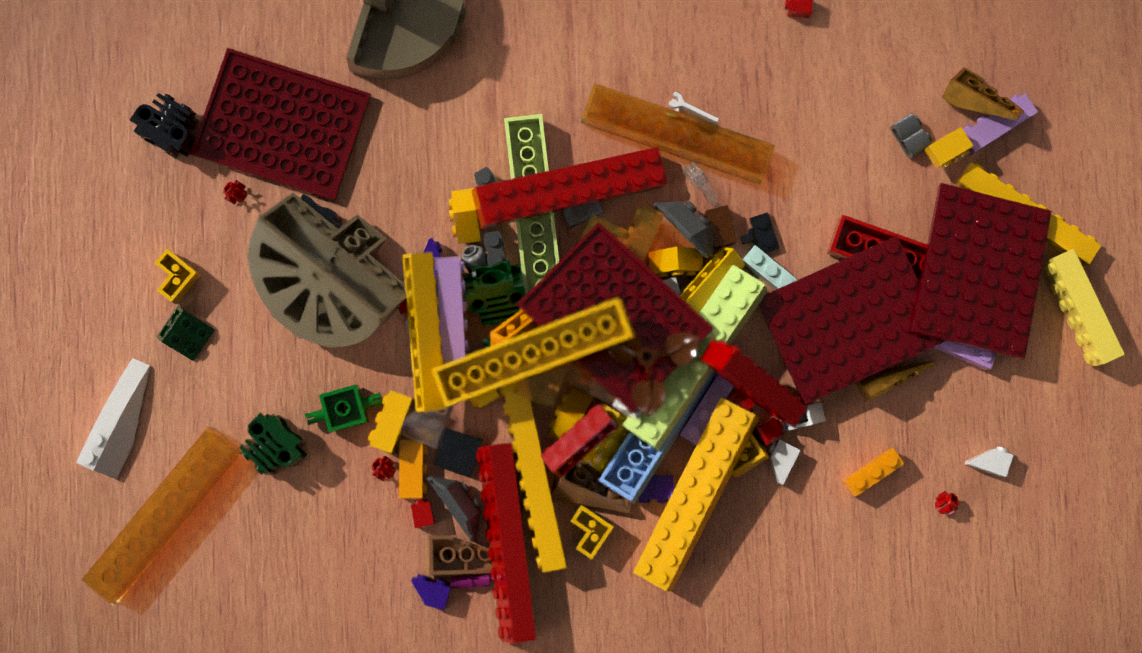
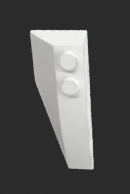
[76,358,151,479]

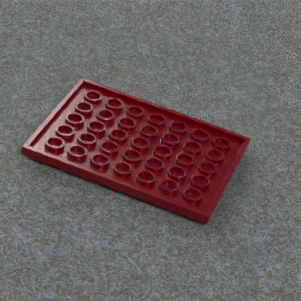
[190,48,371,201]
[910,183,1052,360]
[517,222,714,414]
[758,236,946,405]

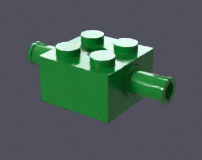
[305,384,383,433]

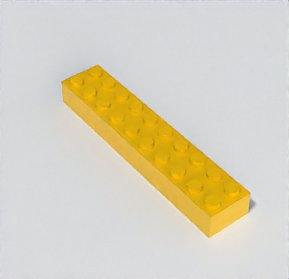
[432,298,635,407]
[499,378,566,573]
[633,398,760,591]

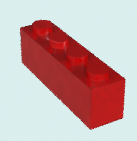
[541,404,619,478]

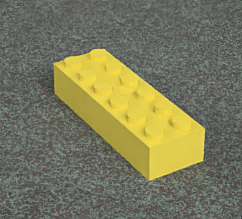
[1042,249,1125,367]

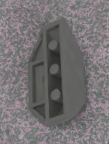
[653,201,714,258]
[427,476,481,542]

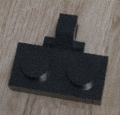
[740,212,780,253]

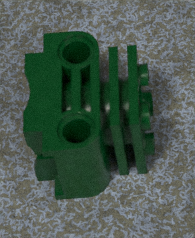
[463,260,526,326]
[239,412,308,475]

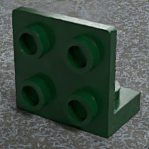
[157,305,214,361]

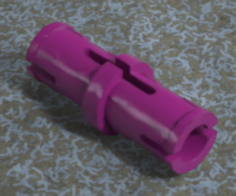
[451,574,490,590]

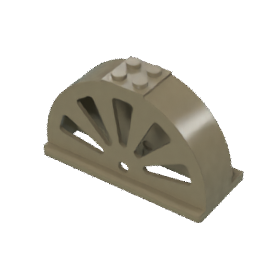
[346,0,467,79]
[248,193,406,347]

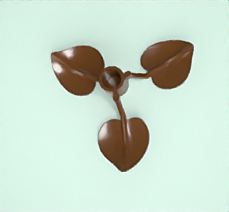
[607,333,700,416]

